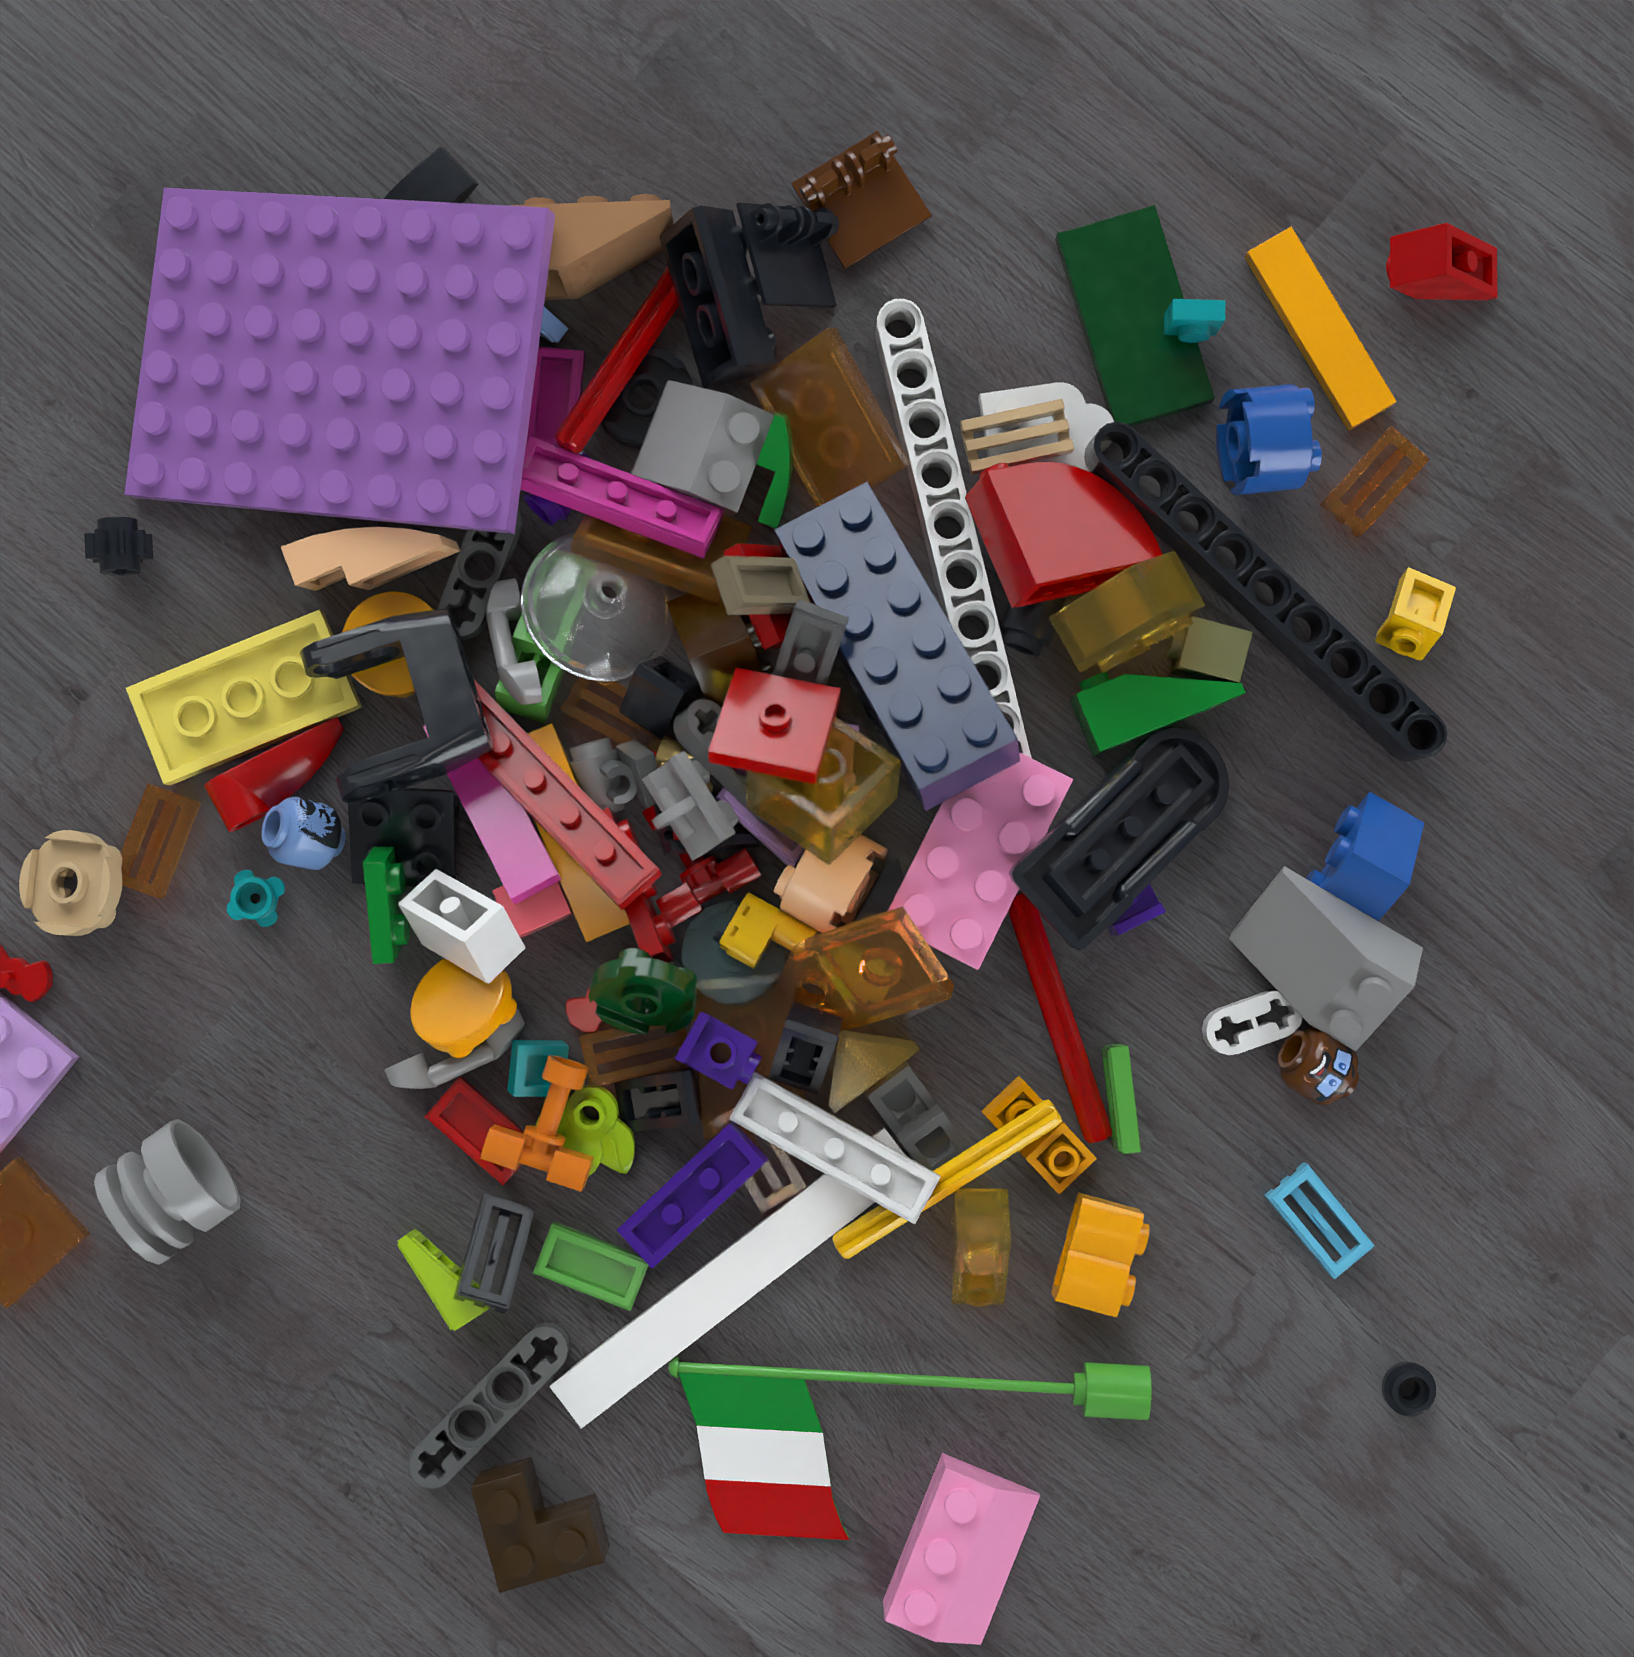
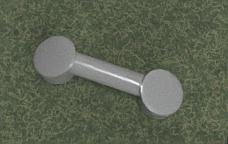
[486,578,542,705]
[384,1009,525,1089]

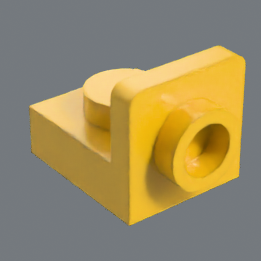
[1375,567,1456,660]

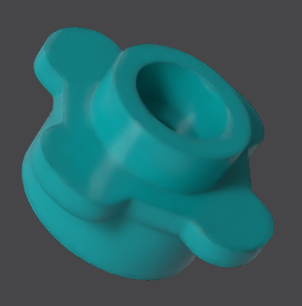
[227,870,285,927]

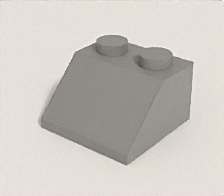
[631,380,774,518]

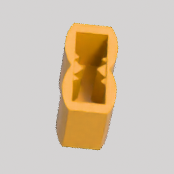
[1051,1192,1150,1318]

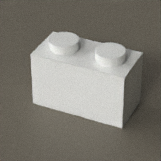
[398,869,525,984]

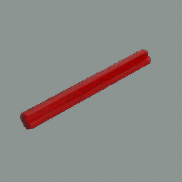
[555,266,679,454]
[1008,893,1113,1143]

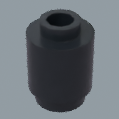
[1000,597,1066,656]

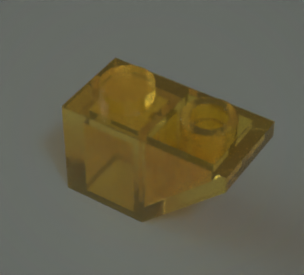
[951,1188,1011,1307]

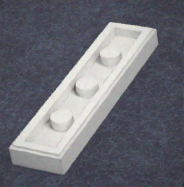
[729,1072,941,1224]

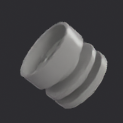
[94,1119,241,1265]

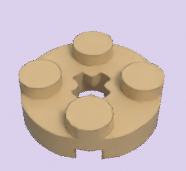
[19,830,122,936]

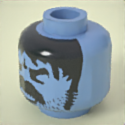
[261,797,346,870]

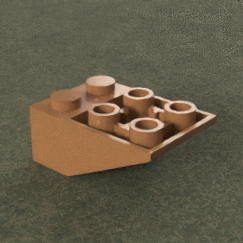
[510,194,674,300]

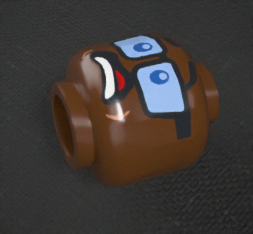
[1277,1027,1359,1105]

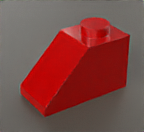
[1386,222,1497,300]

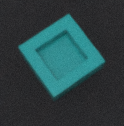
[1164,299,1226,343]
[507,1040,569,1097]

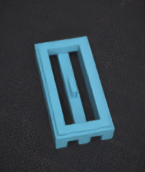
[1264,1162,1375,1279]

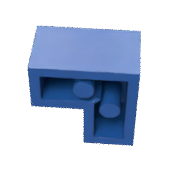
[1306,791,1424,921]

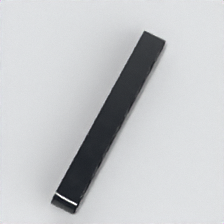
[1084,422,1448,762]

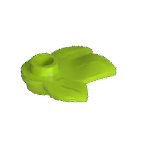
[535,1085,635,1177]

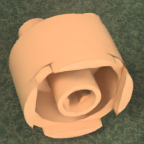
[774,818,888,941]

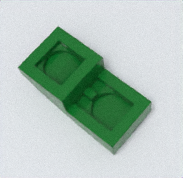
[756,411,793,529]

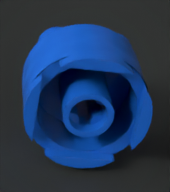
[1216,384,1322,495]

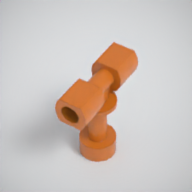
[480,1055,594,1192]

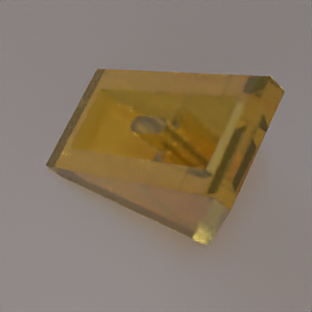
[828,1028,920,1113]

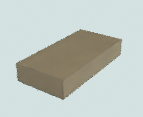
[711,556,810,615]

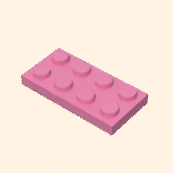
[882,752,1073,970]

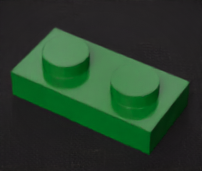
[363,847,410,964]

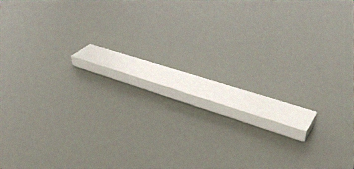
[550,1127,906,1429]

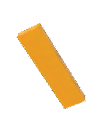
[1244,226,1397,431]

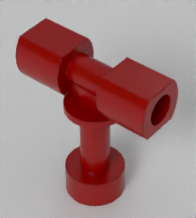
[642,805,763,928]

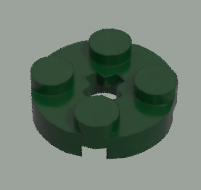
[588,948,697,1034]

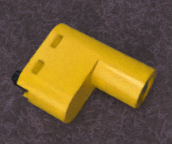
[713,892,817,969]

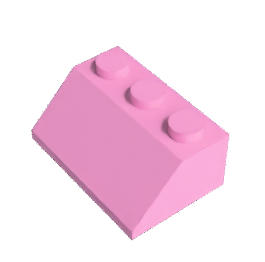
[883,1453,1040,1645]

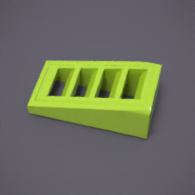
[397,1228,490,1331]

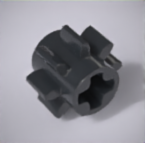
[84,517,153,576]

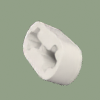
[1202,990,1302,1055]

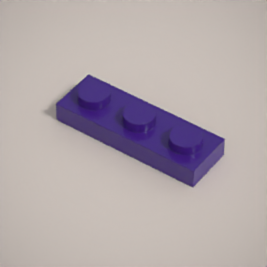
[617,1121,768,1269]

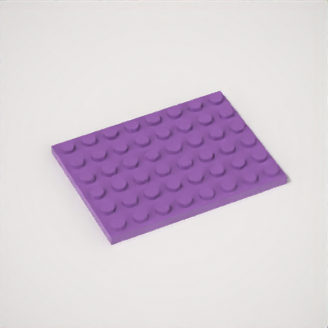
[124,188,555,534]

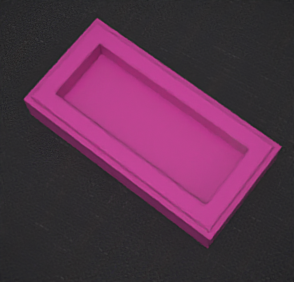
[527,347,586,448]

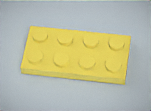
[126,609,362,786]

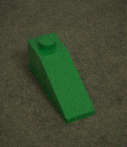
[1070,671,1246,756]

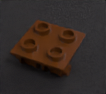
[791,130,932,270]

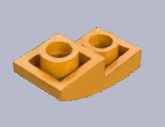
[981,1076,1097,1194]

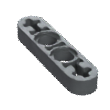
[408,1321,571,1489]

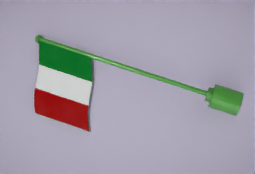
[668,1356,1151,1540]

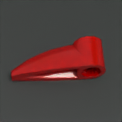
[204,717,344,832]

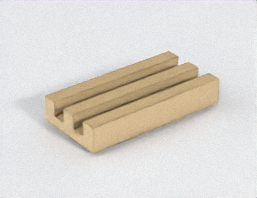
[960,398,1074,475]

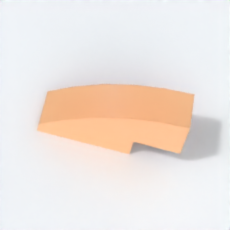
[281,527,460,591]

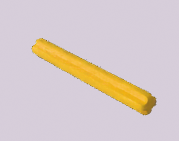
[832,1099,1062,1259]

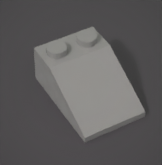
[1229,866,1423,1052]

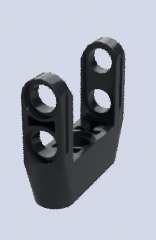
[300,608,493,803]

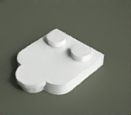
[978,382,1114,472]

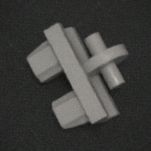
[642,751,739,861]

